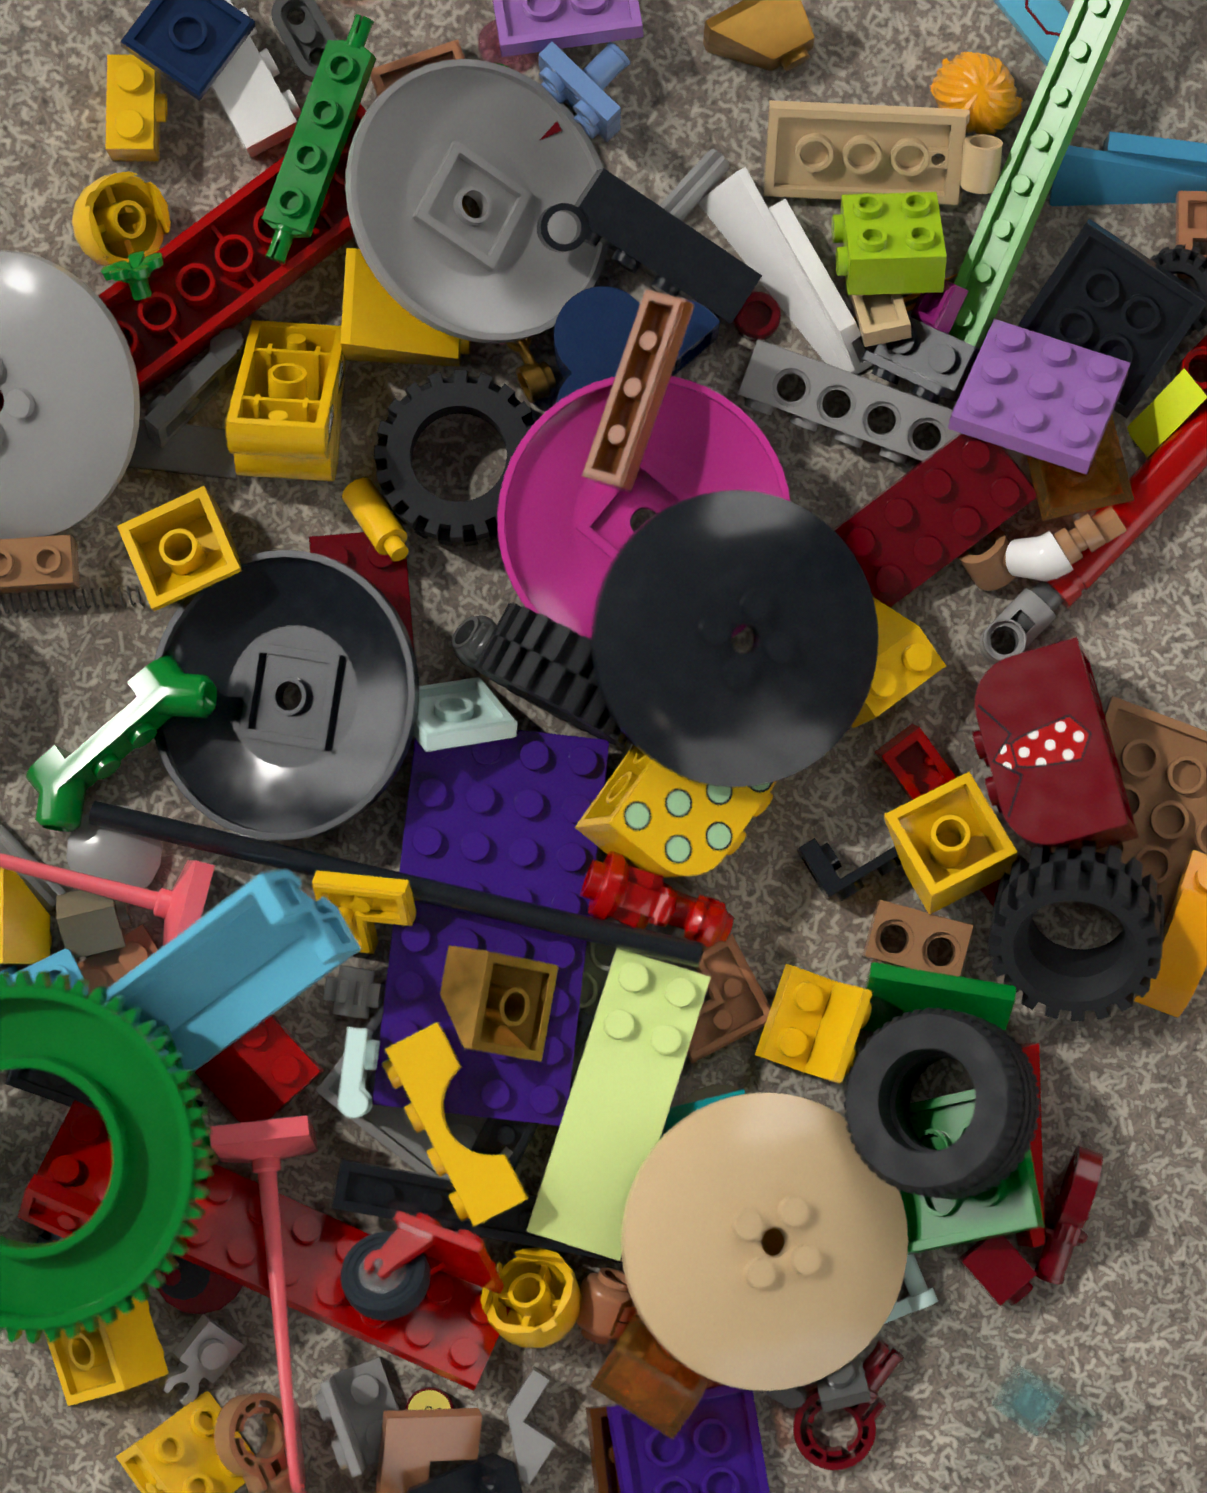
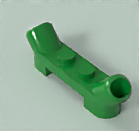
[26,655,217,832]

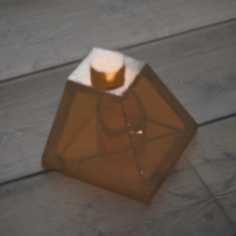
[1026,414,1134,521]

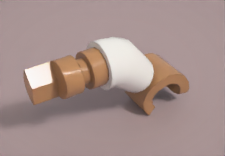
[958,506,1127,591]

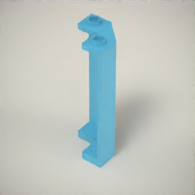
[106,869,361,1072]

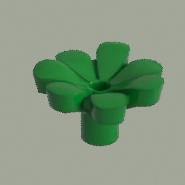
[101,251,163,300]

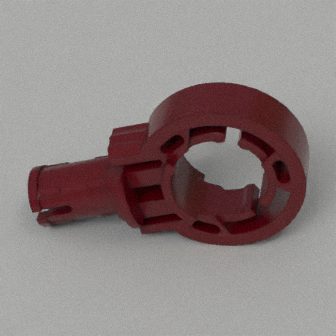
[1035,1146,1103,1285]
[793,1339,904,1470]

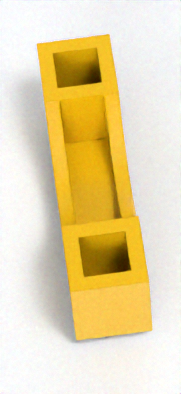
[382,1022,528,1226]

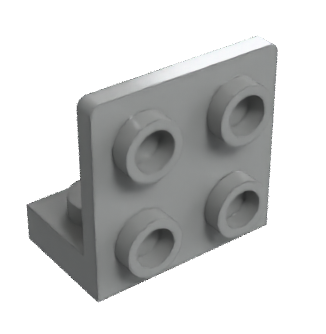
[315,1356,399,1478]

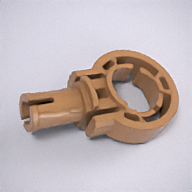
[214,1393,293,1493]

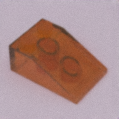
[590,1310,711,1440]

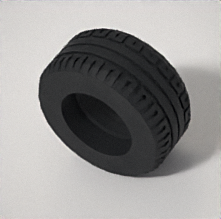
[844,1008,1040,1199]

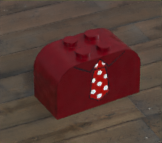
[972,637,1139,853]

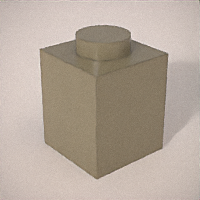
[56,890,132,959]

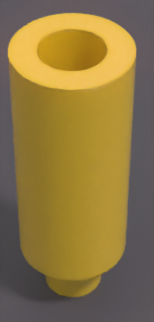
[342,478,409,561]

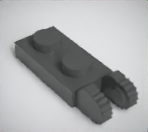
[144,327,245,449]

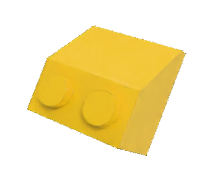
[117,486,242,612]
[851,597,946,728]
[884,771,1018,915]
[45,1297,169,1406]

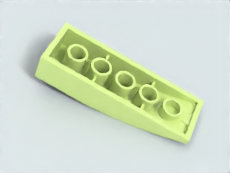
[526,948,711,1261]

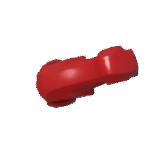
[580,850,734,947]

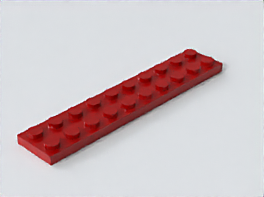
[36,1100,511,1391]

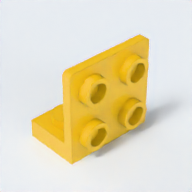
[755,964,872,1084]
[116,1391,255,1493]

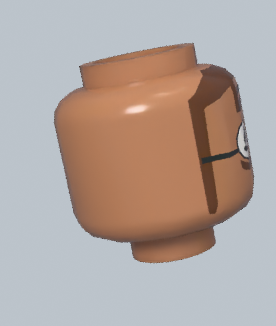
[576,1268,638,1344]

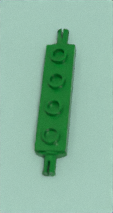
[262,14,376,264]

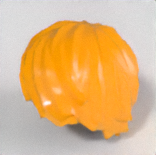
[930,52,1023,135]

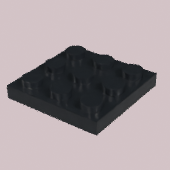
[1017,219,1207,419]

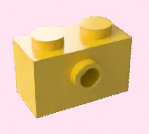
[105,54,168,161]

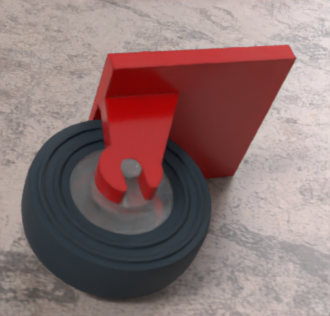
[341,1211,505,1320]

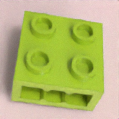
[831,192,947,295]

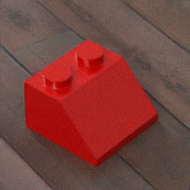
[195,1014,324,1123]

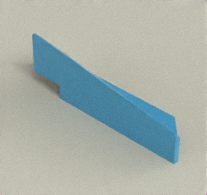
[1049,131,1207,206]

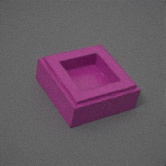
[911,280,968,334]

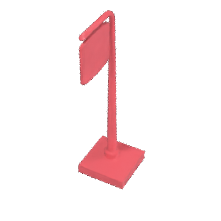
[0,853,215,947]
[209,1115,318,1493]

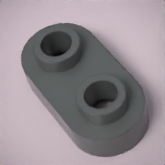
[271,0,337,81]

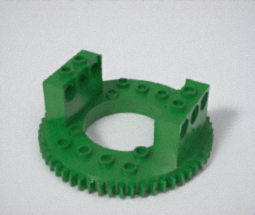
[0,970,219,1343]

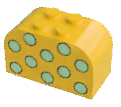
[575,744,777,878]

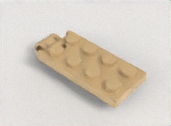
[764,100,1003,205]

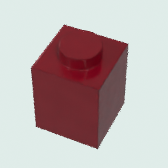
[958,1235,1037,1306]

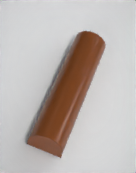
[582,289,695,493]

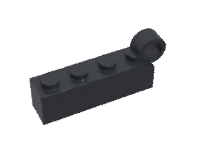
[537,168,762,324]

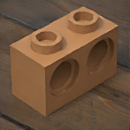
[0,535,80,594]
[862,900,974,977]

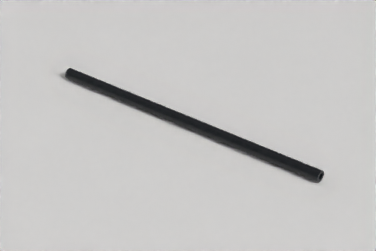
[89,801,704,967]

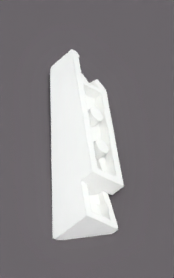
[699,167,873,374]

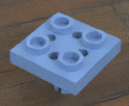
[538,41,631,142]

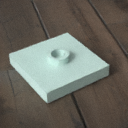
[414,677,517,752]

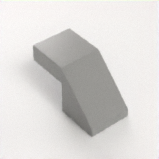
[507,1366,556,1485]

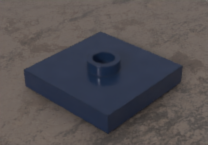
[120,0,255,101]

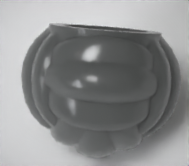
[451,615,497,668]

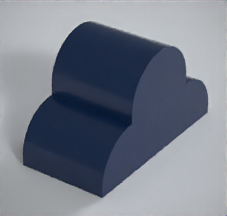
[554,286,720,403]

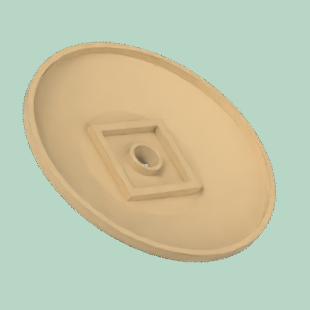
[621,1093,908,1391]

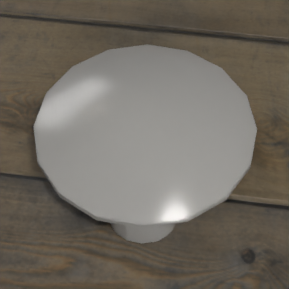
[66,805,162,888]

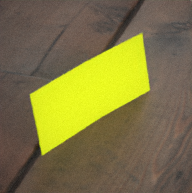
[1127,368,1207,457]

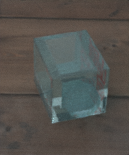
[991,1364,1064,1437]

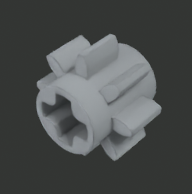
[323,965,385,1019]

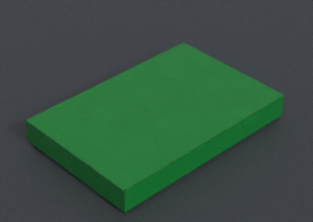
[861,962,1016,1032]

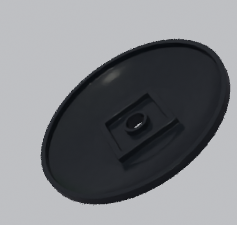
[591,490,879,787]
[154,550,420,841]

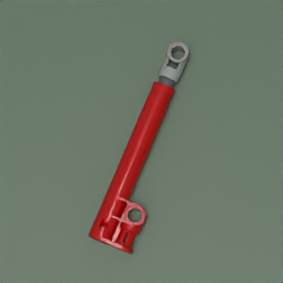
[979,335,1207,665]

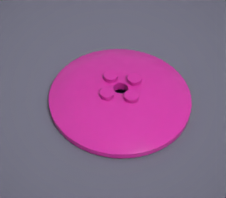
[497,376,790,639]

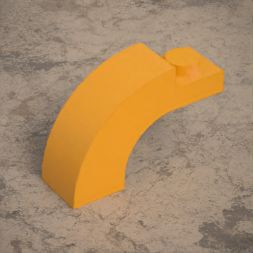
[1133,850,1207,1018]

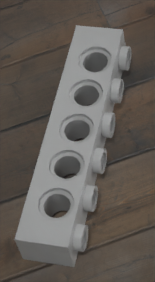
[738,339,1023,466]

